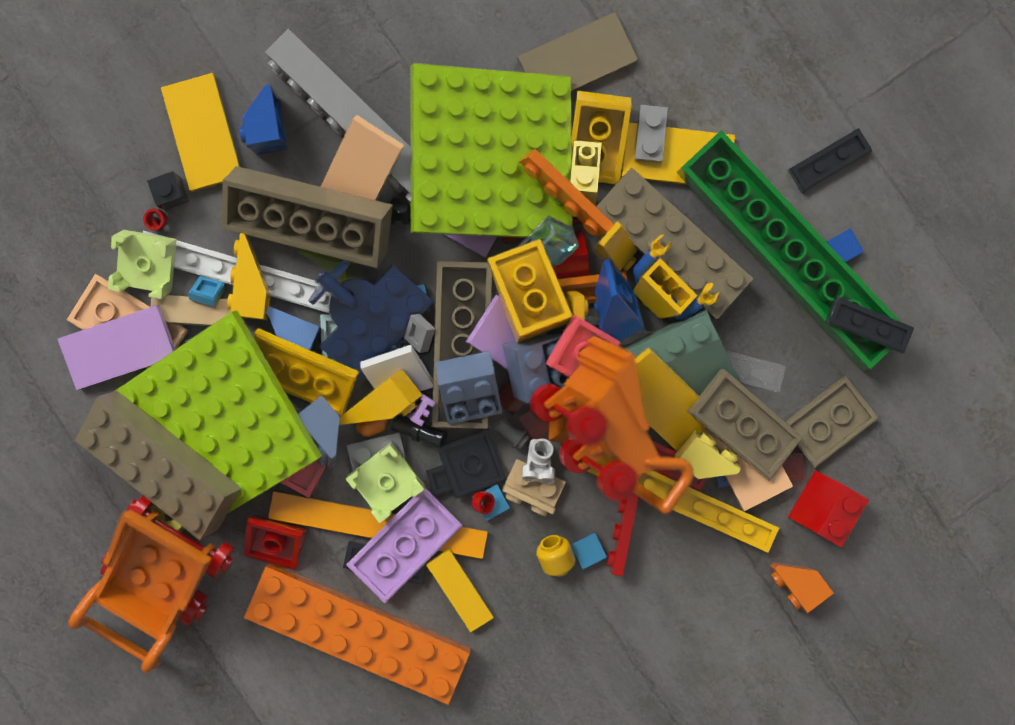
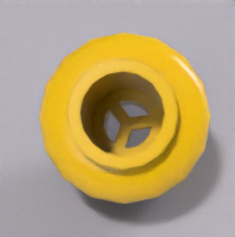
[536,535,575,577]

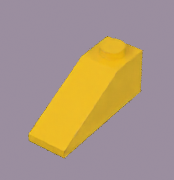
[593,221,638,272]
[339,369,422,425]

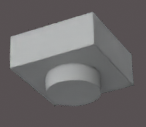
[404,314,435,353]

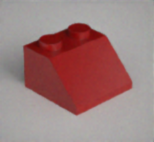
[787,470,869,548]

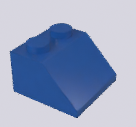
[239,85,288,155]
[594,259,644,341]

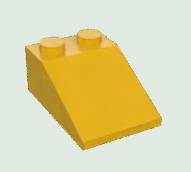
[571,91,631,184]
[488,239,572,343]

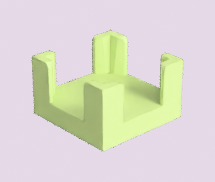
[108,230,177,299]
[346,442,425,523]

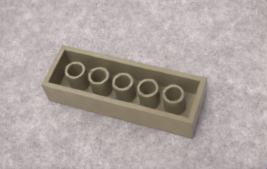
[222,166,392,268]
[596,167,753,320]
[432,261,492,429]
[75,391,242,540]

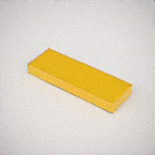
[426,549,494,632]

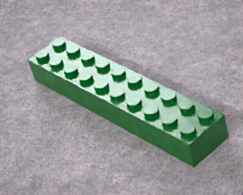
[676,130,901,370]

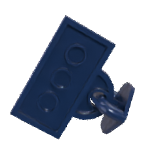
[308,260,434,383]

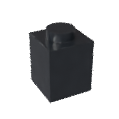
[147,171,189,211]

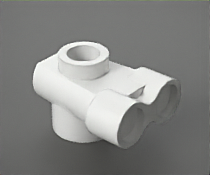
[522,438,555,484]

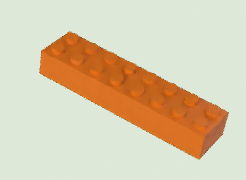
[244,563,471,705]

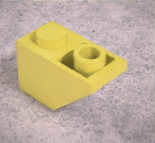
[570,140,602,206]
[675,430,741,479]

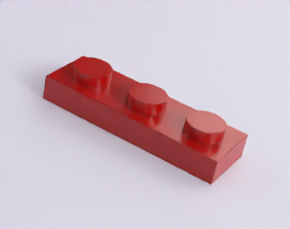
[606,493,639,577]

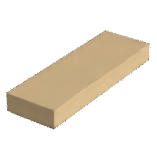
[151,295,231,327]

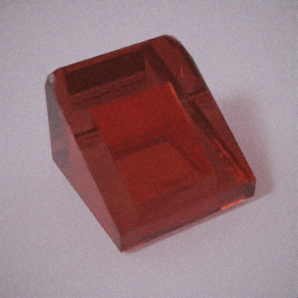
[498,380,526,416]

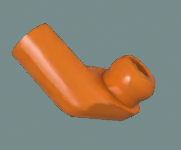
[356,419,389,437]

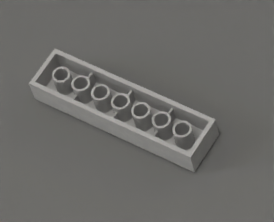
[265,29,411,205]

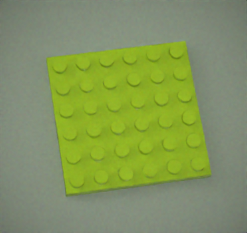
[410,63,572,240]
[115,310,323,514]

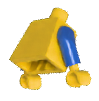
[633,234,720,320]

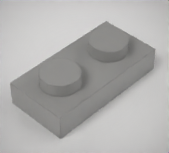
[634,105,668,163]
[347,432,406,470]

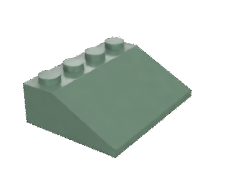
[620,308,741,396]

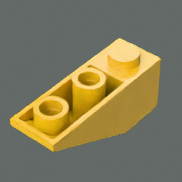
[227,233,271,321]

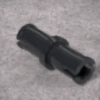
[391,414,447,448]

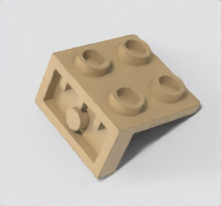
[503,458,566,516]

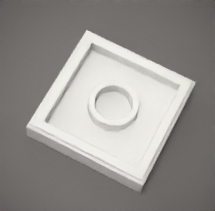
[361,345,433,391]

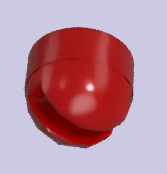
[143,209,168,230]
[471,491,495,515]

